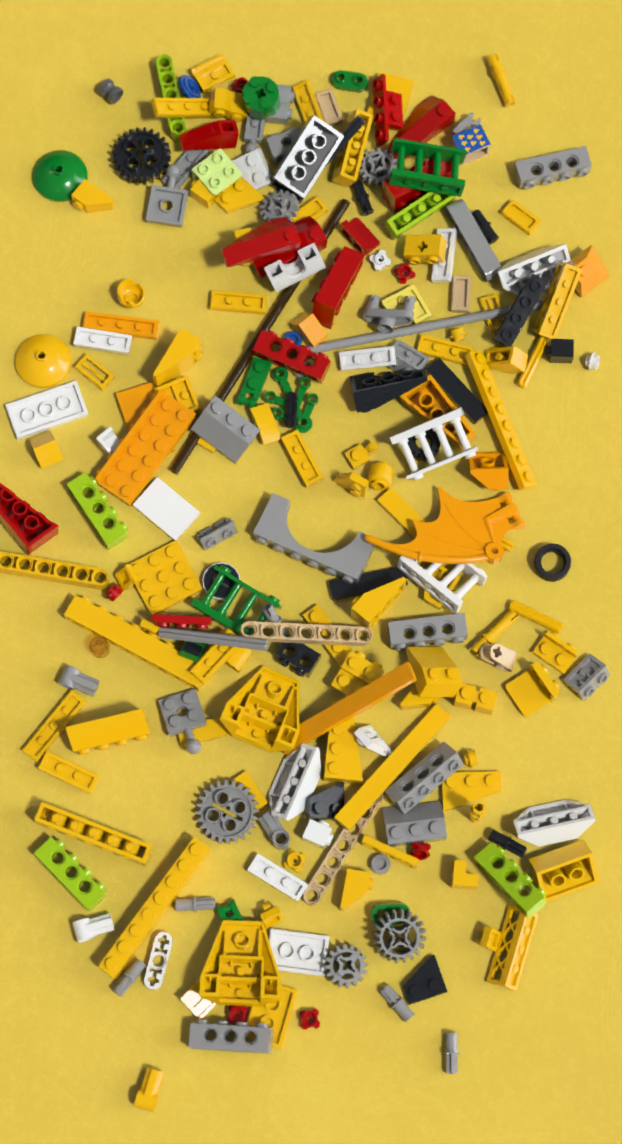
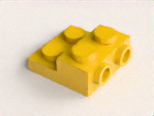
[330,650,384,696]

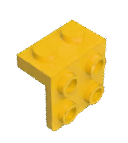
[505,661,560,717]

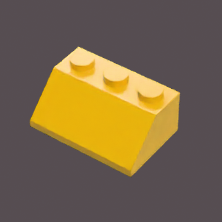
[529,839,599,902]

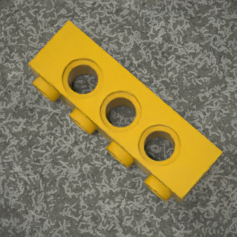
[332,108,373,187]

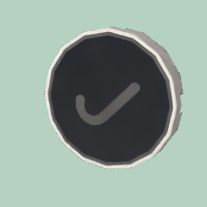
[202,562,240,601]

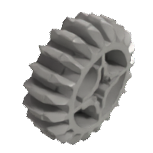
[372,908,426,963]

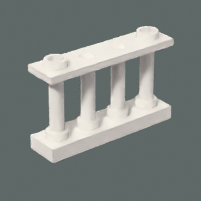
[390,407,479,481]
[397,556,488,614]

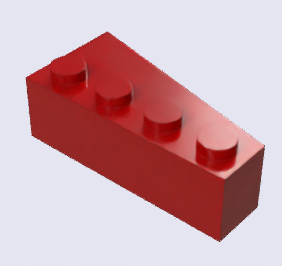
[382,159,452,214]
[312,246,365,330]
[0,483,59,555]

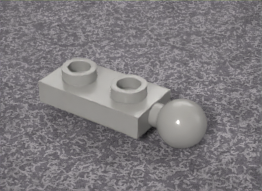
[244,113,265,154]

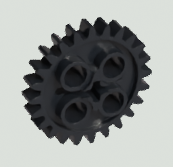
[112,127,171,185]

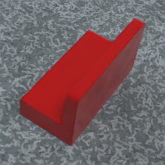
[340,217,380,257]

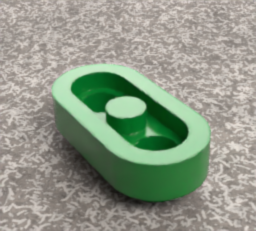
[332,70,368,93]
[370,903,410,924]

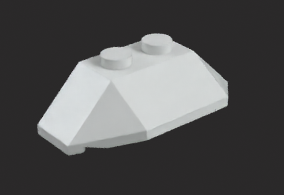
[497,244,571,295]
[268,743,322,821]
[513,800,596,847]

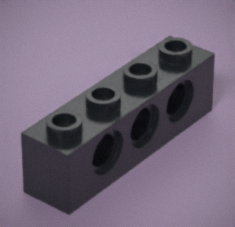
[492,273,548,347]

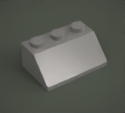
[190,396,260,464]
[382,801,447,847]

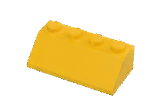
[66,708,151,755]

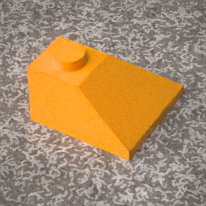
[567,245,610,297]
[468,451,509,491]

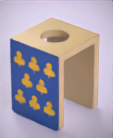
[451,124,491,166]

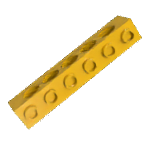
[34,802,153,867]

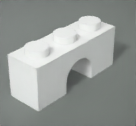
[264,243,326,292]

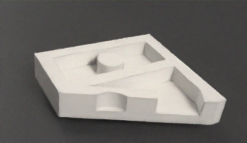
[232,148,274,190]
[354,725,393,758]

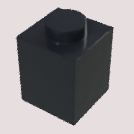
[546,339,574,363]

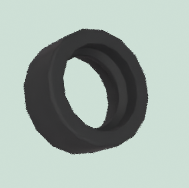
[534,543,571,582]

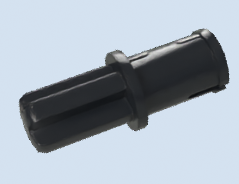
[352,179,374,216]
[471,209,499,245]
[488,829,527,857]

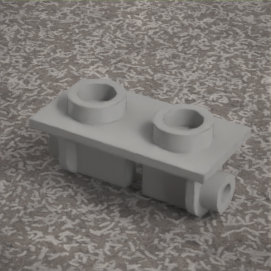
[197,518,238,551]

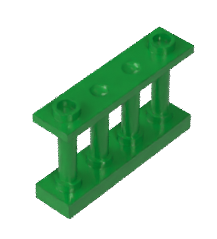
[388,138,467,197]
[191,565,282,635]

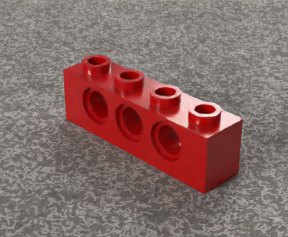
[252,330,331,384]

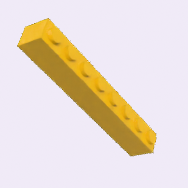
[64,595,204,692]
[98,836,211,980]

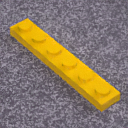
[302,605,379,709]

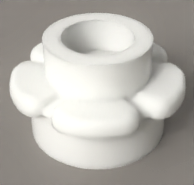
[585,352,600,370]

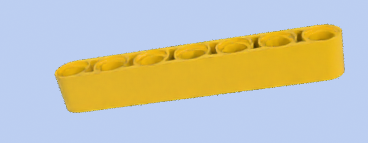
[0,551,110,590]

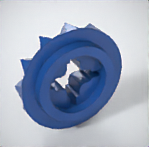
[177,75,201,98]

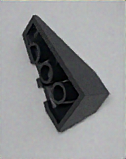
[350,369,428,413]

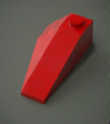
[387,95,456,159]
[252,216,327,278]
[221,217,301,268]

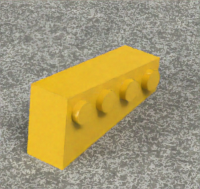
[324,700,363,785]

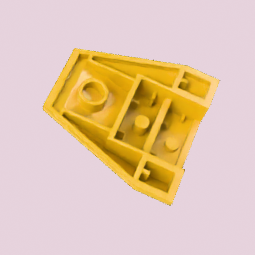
[220,666,299,752]
[199,920,281,1006]

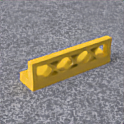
[532,261,583,339]
[486,905,539,991]

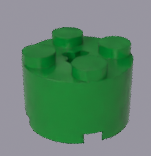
[242,76,281,120]

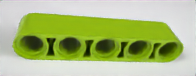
[156,54,187,142]

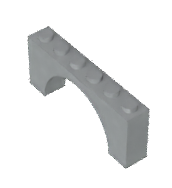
[253,493,376,584]

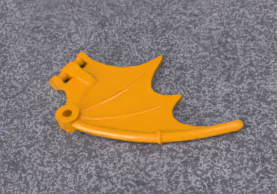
[364,487,526,565]

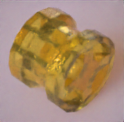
[89,636,110,658]

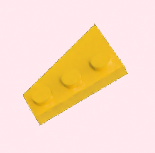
[442,771,501,813]

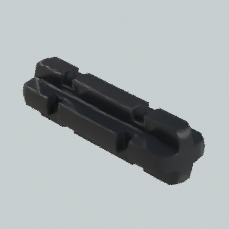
[286,392,298,429]

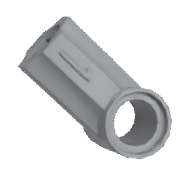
[58,665,100,697]
[258,811,290,850]

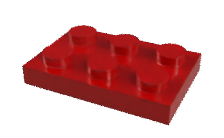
[152,614,213,629]

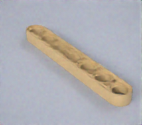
[239,621,373,646]
[303,794,383,906]

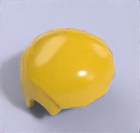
[117,279,145,309]

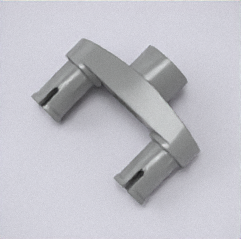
[363,295,416,334]

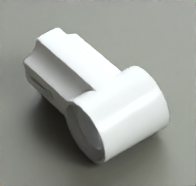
[72,913,115,943]

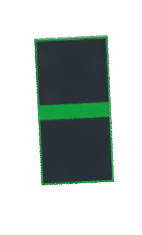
[180,629,208,662]

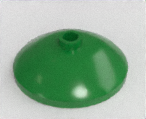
[33,150,88,202]

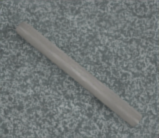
[158,627,269,651]

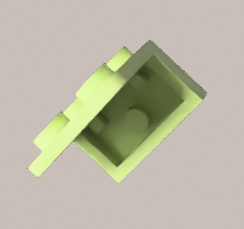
[192,148,242,196]

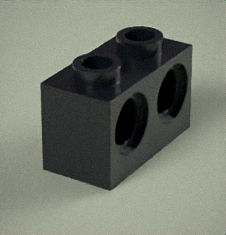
[276,635,321,678]

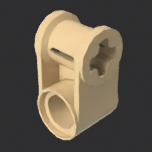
[479,644,517,672]

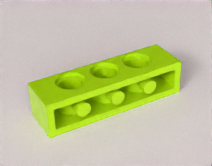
[384,192,456,240]
[67,472,128,550]
[34,837,107,912]
[474,842,547,919]

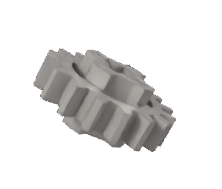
[359,147,397,187]
[260,189,300,222]
[324,944,368,989]

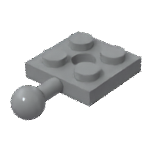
[146,164,189,227]
[158,689,207,754]

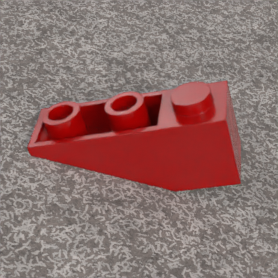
[179,120,239,150]

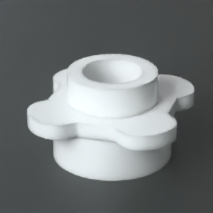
[369,250,391,271]

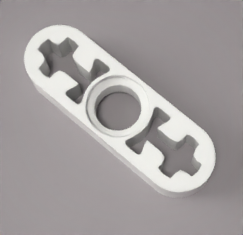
[144,932,173,990]

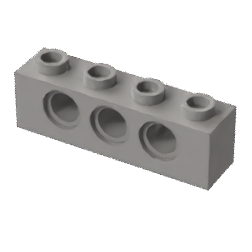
[514,146,592,189]
[387,613,468,651]
[385,742,464,815]
[188,1020,273,1054]

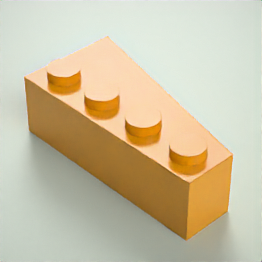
[400,374,476,449]

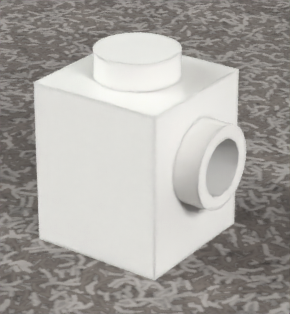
[302,819,334,849]

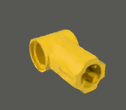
[134,1068,164,1112]

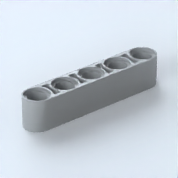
[445,199,502,282]

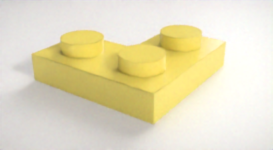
[381,284,432,325]

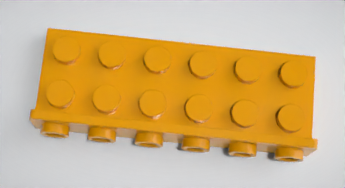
[94,389,197,507]

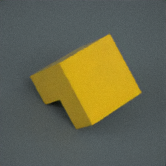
[29,431,63,469]
[451,860,478,890]

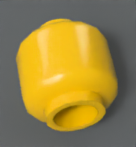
[368,461,394,490]

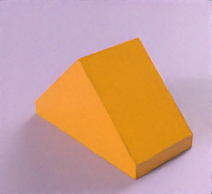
[290,312,328,347]

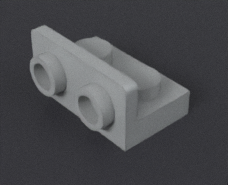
[387,339,430,373]
[563,654,610,701]

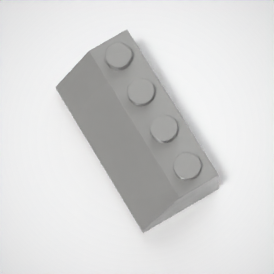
[271,115,344,198]

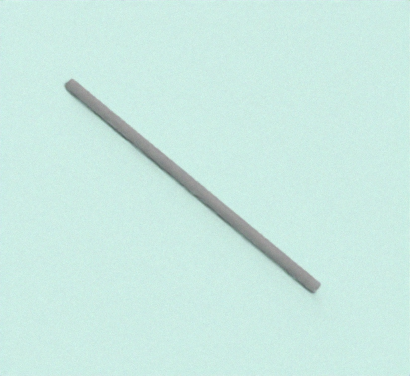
[294,299,544,358]

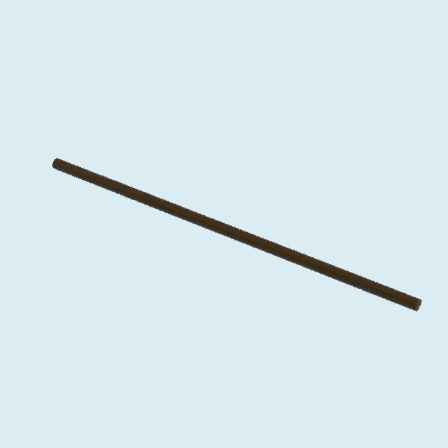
[170,199,350,475]

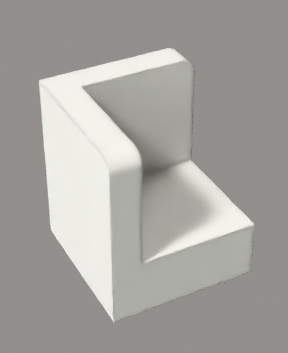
[96,427,120,456]

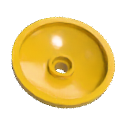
[15,334,72,388]

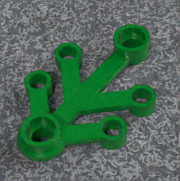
[265,367,318,433]

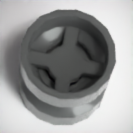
[98,79,124,104]

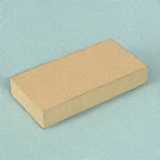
[315,88,343,126]
[451,275,471,313]

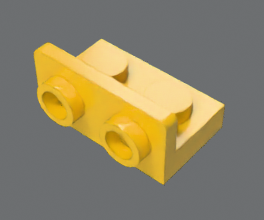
[532,631,578,675]

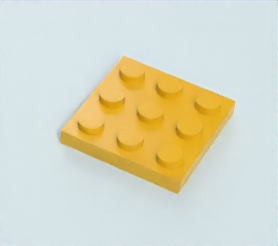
[130,540,203,616]

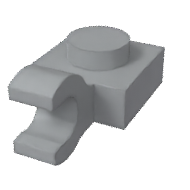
[451,112,481,140]

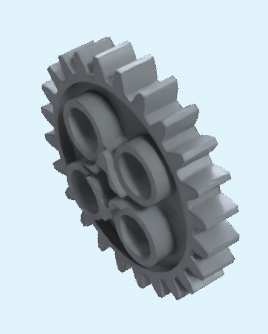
[195,780,260,844]

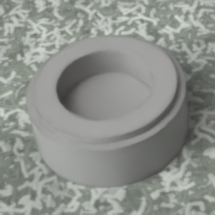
[370,854,390,875]

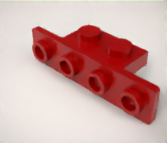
[372,74,403,147]

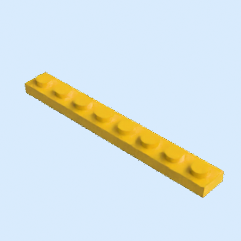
[465,351,537,491]

